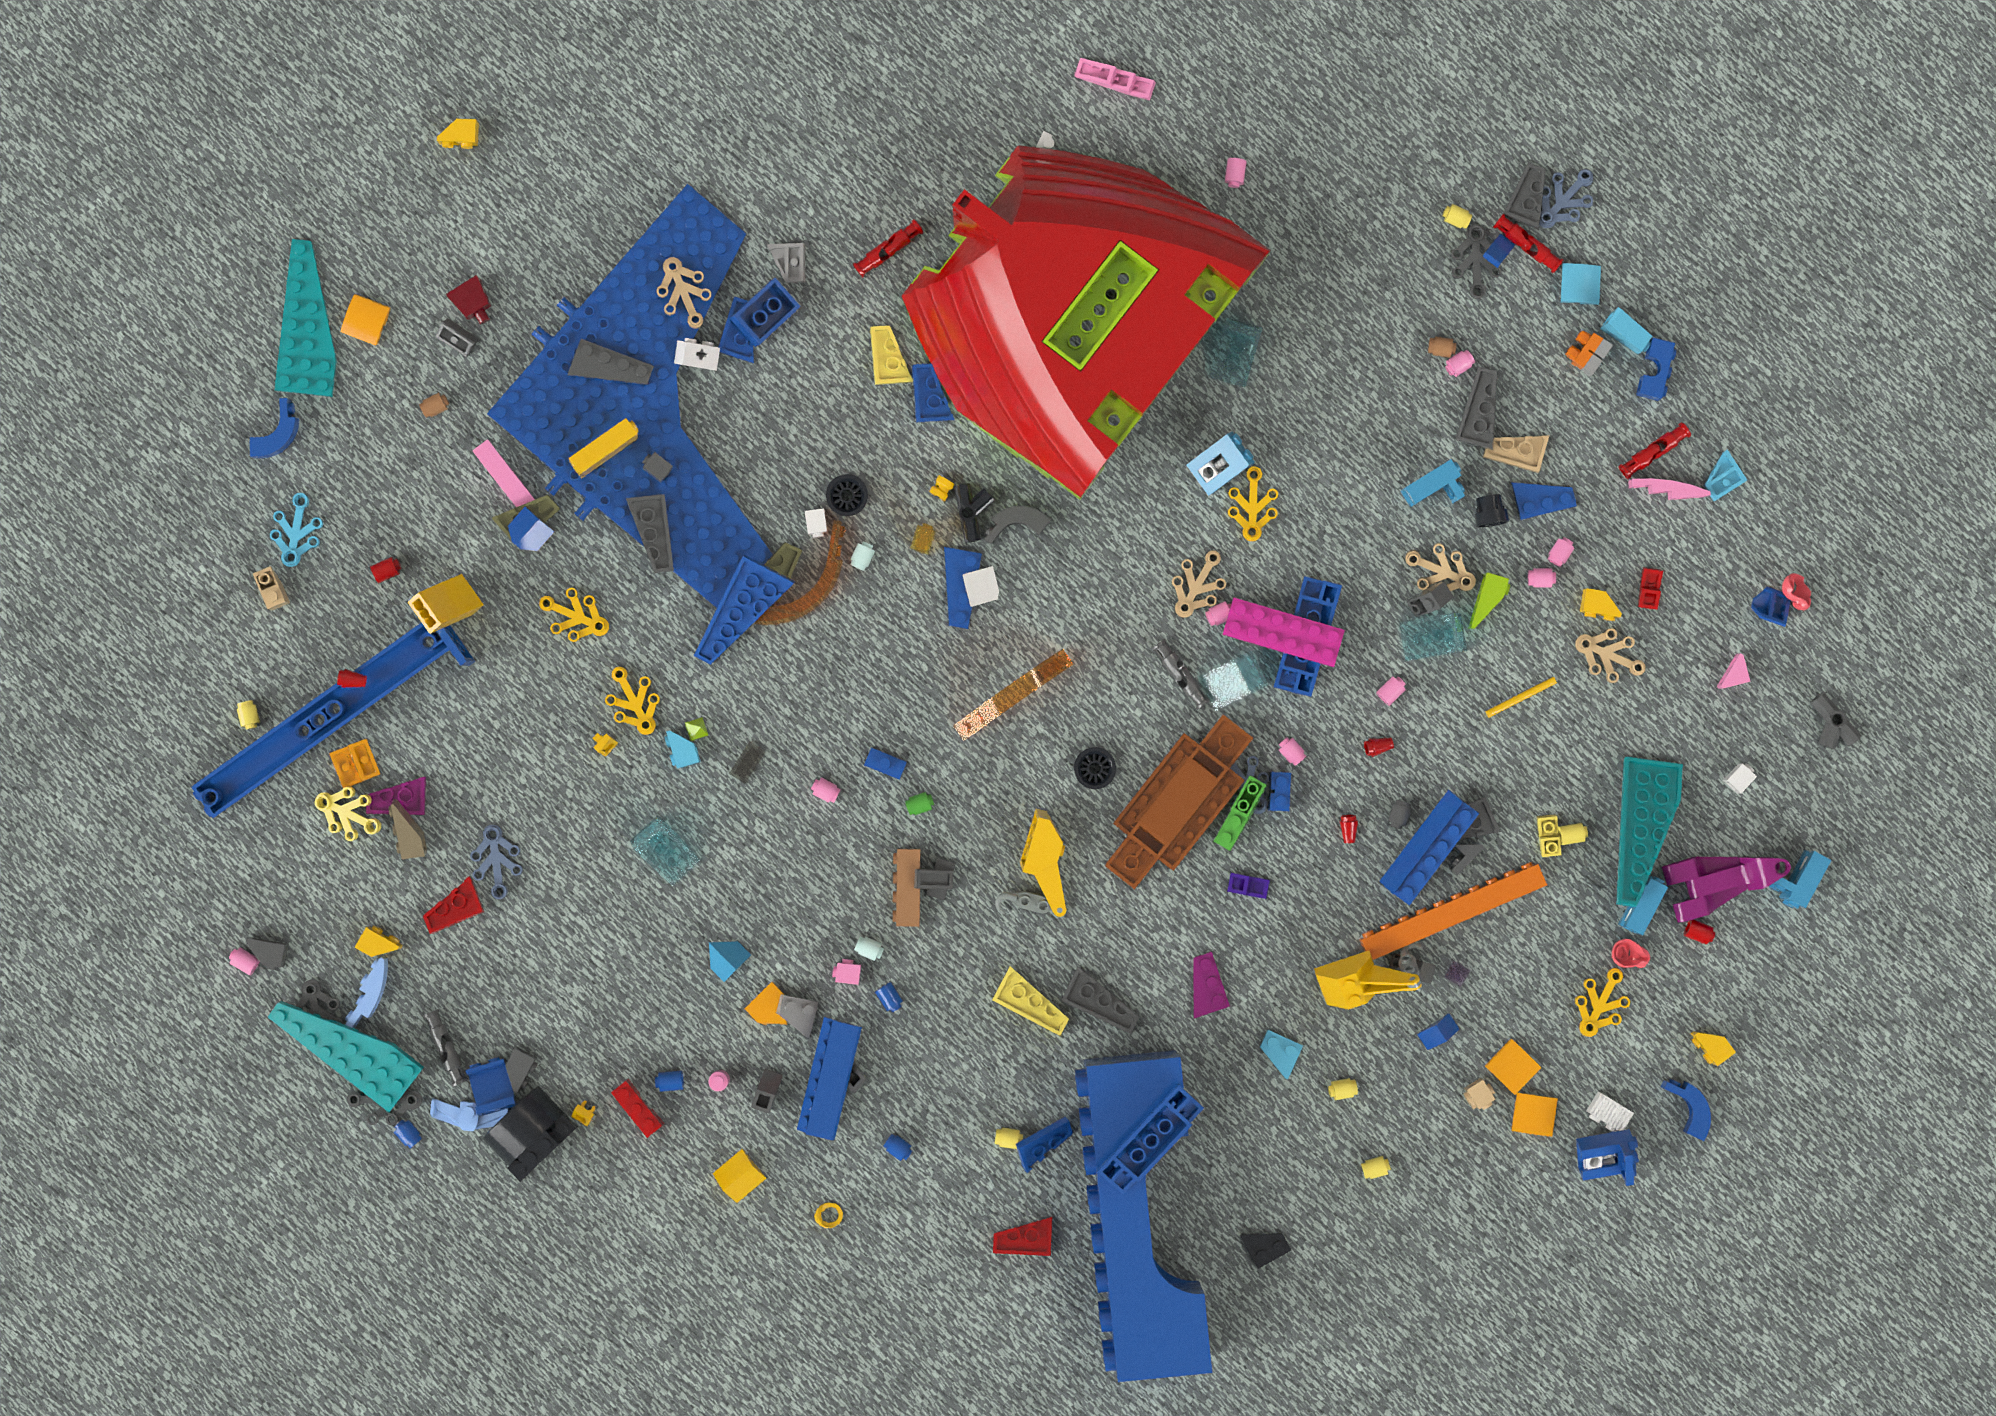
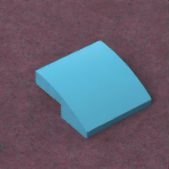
[1561,263,1601,305]

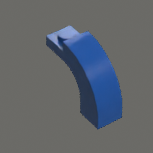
[250,398,299,459]
[1661,1079,1711,1141]

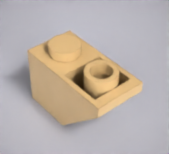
[253,566,290,610]

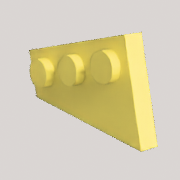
[870,326,913,385]

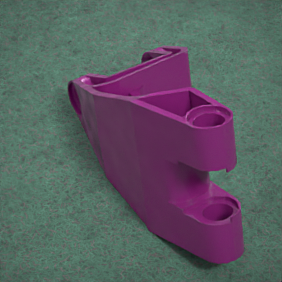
[1662,857,1791,923]

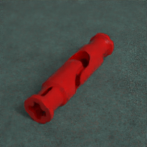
[1493,213,1564,273]
[853,219,924,278]
[1618,422,1691,480]

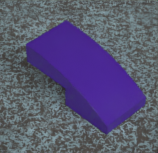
[1227,873,1270,899]

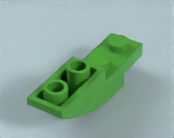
[1214,775,1267,851]

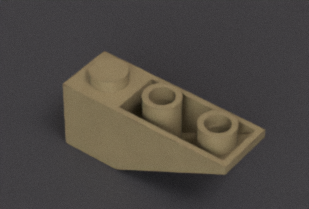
[389,799,427,859]

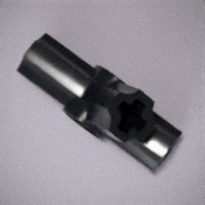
[954,483,995,543]

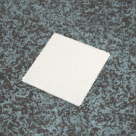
[963,566,999,607]

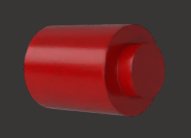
[370,557,402,583]
[1684,919,1715,945]

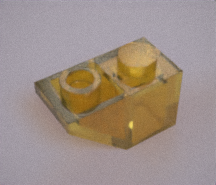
[910,523,937,556]

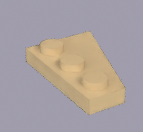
[1483,435,1549,473]

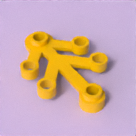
[1228,466,1278,542]
[539,588,609,642]
[605,667,660,735]
[1575,968,1630,1037]

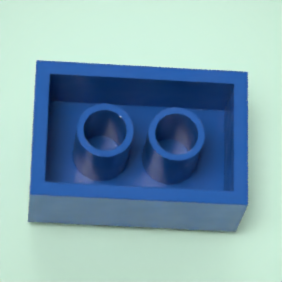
[729,278,801,347]

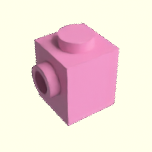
[832,959,861,985]

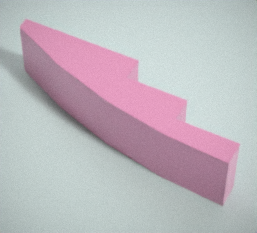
[1074,58,1156,101]
[473,439,535,507]
[1628,478,1711,500]

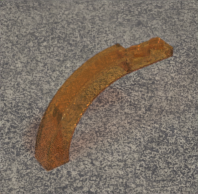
[755,520,845,626]
[953,649,1074,741]

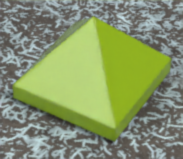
[685,717,708,741]

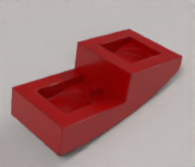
[1638,567,1663,610]

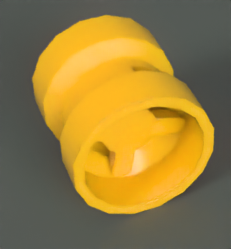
[929,475,955,501]

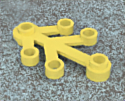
[315,786,381,841]

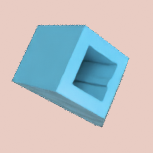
[665,731,701,769]

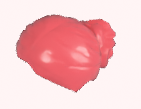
[1782,573,1811,611]
[1612,939,1650,968]

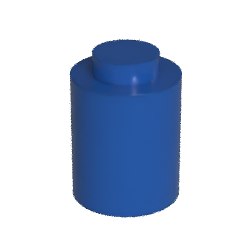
[875,982,903,1013]
[655,1070,684,1092]

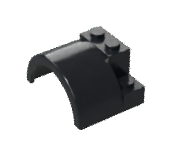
[483,1086,578,1182]

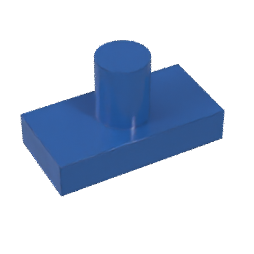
[864,748,907,780]

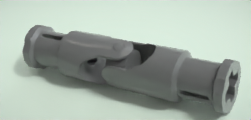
[1152,639,1211,710]
[423,1009,468,1087]

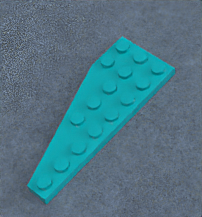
[274,239,337,397]
[1616,757,1683,907]
[268,1001,424,1112]

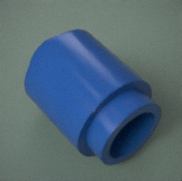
[394,1120,422,1149]
[883,1134,912,1161]

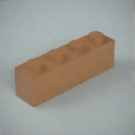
[893,849,921,927]

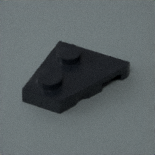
[1240,1233,1292,1269]

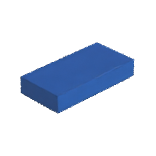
[1483,233,1515,268]

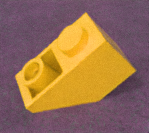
[437,119,479,149]
[1580,588,1622,621]
[355,925,403,957]
[1690,1031,1736,1066]

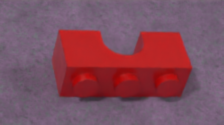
[611,1078,665,1138]

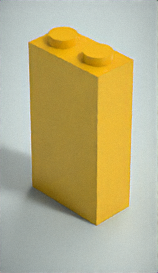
[569,418,639,479]
[408,574,484,634]

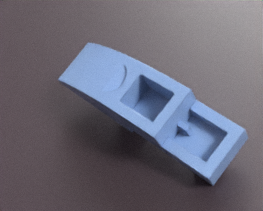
[345,956,388,1028]

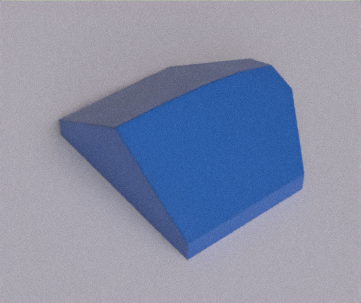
[508,506,554,551]
[1751,587,1791,627]

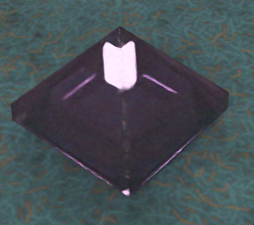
[1444,961,1470,987]

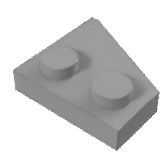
[767,243,805,283]
[776,994,818,1038]

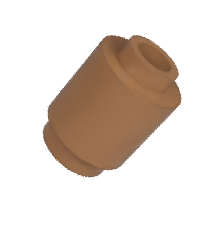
[1428,336,1457,358]
[419,392,449,418]

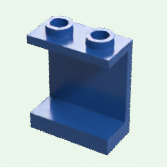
[466,1057,517,1117]

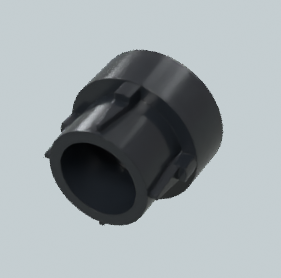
[1475,494,1509,528]

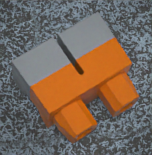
[1565,330,1613,377]

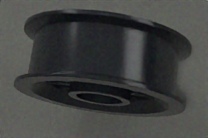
[826,474,868,516]
[1074,747,1116,789]

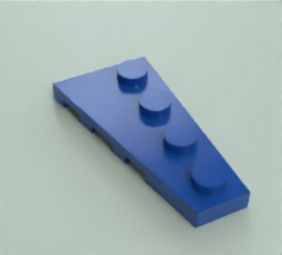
[944,547,982,629]

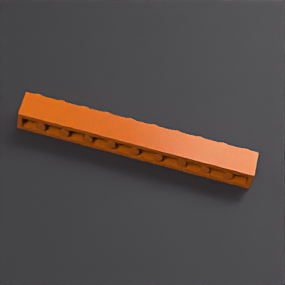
[1359,862,1547,960]

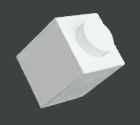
[805,508,828,538]
[1723,764,1757,794]

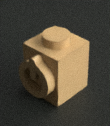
[1463,1078,1495,1110]

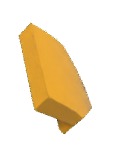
[745,982,787,1025]

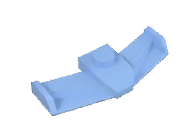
[430,1098,510,1131]

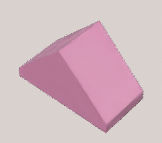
[1717,653,1750,689]

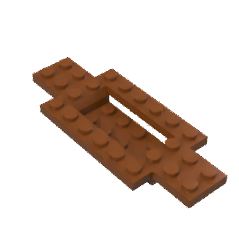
[1104,715,1253,890]

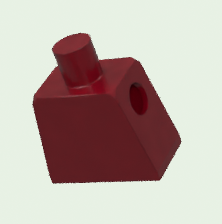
[446,275,491,325]

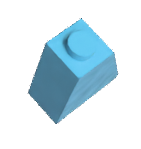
[1600,307,1652,354]

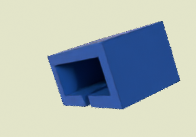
[1268,772,1291,811]

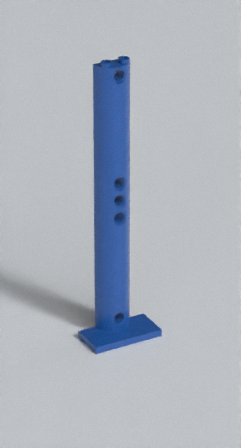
[191,622,476,818]

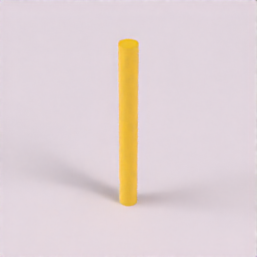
[1485,677,1557,718]

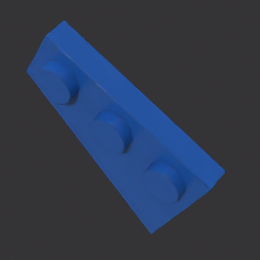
[718,296,754,363]
[912,363,955,423]
[1511,482,1577,520]
[1016,1116,1073,1173]

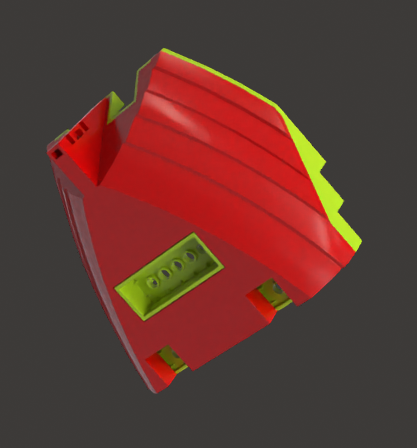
[902,145,1271,500]

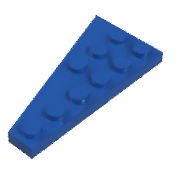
[694,555,795,665]

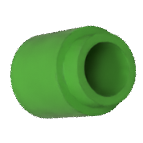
[905,792,935,815]

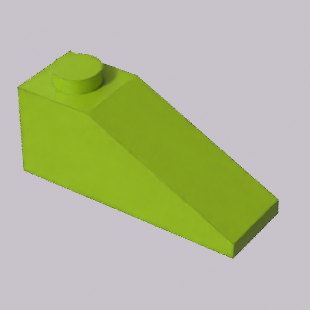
[1468,572,1510,629]

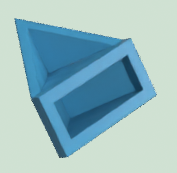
[709,941,751,982]

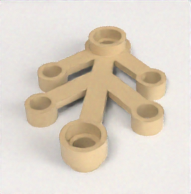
[657,257,711,329]
[1405,543,1476,591]
[1172,551,1226,618]
[1575,628,1645,683]

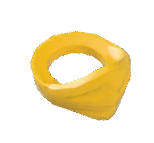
[814,1203,843,1228]

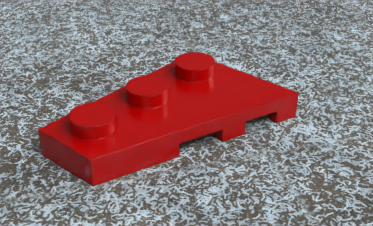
[423,876,484,934]
[993,1217,1052,1256]

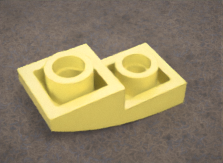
[1537,814,1561,857]

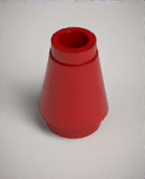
[337,669,367,688]
[1364,737,1394,757]
[1339,814,1358,843]

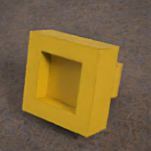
[592,733,618,757]
[571,1101,595,1127]

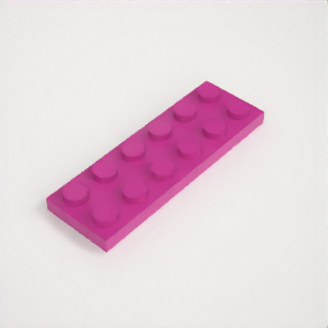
[1222,597,1345,667]

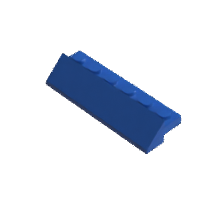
[1274,576,1342,697]
[1380,790,1479,906]
[797,1017,862,1140]
[1096,1084,1204,1195]

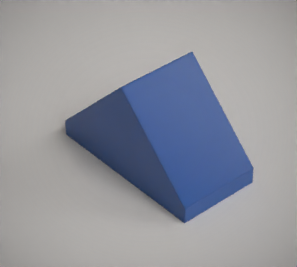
[1417,1013,1459,1050]

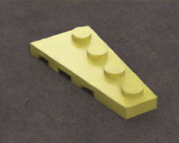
[992,966,1069,1036]

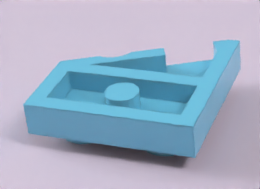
[1703,449,1747,501]
[1260,1030,1303,1079]

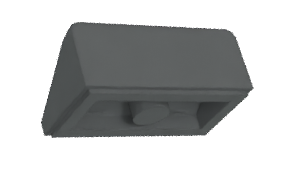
[435,318,479,358]

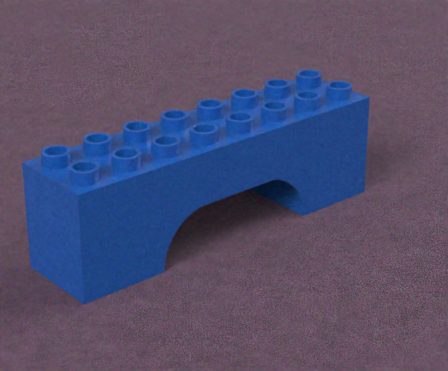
[1075,1050,1212,1382]

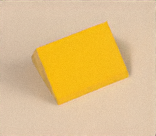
[712,1149,766,1203]

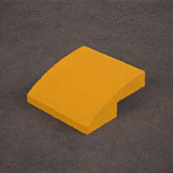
[340,294,391,345]
[329,739,380,788]
[1485,1039,1541,1095]
[1511,1093,1558,1137]

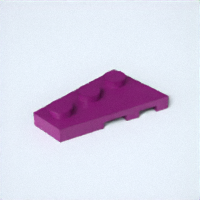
[366,776,426,815]
[1193,952,1230,1019]

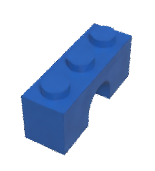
[1636,338,1676,401]

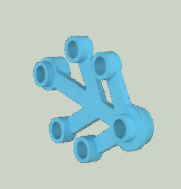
[270,493,323,567]

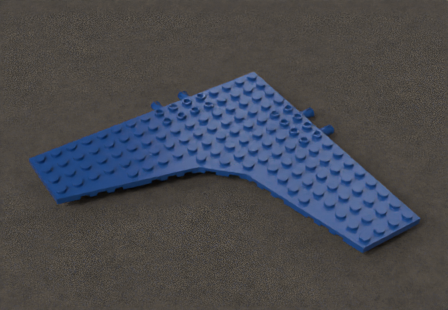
[487,184,773,608]

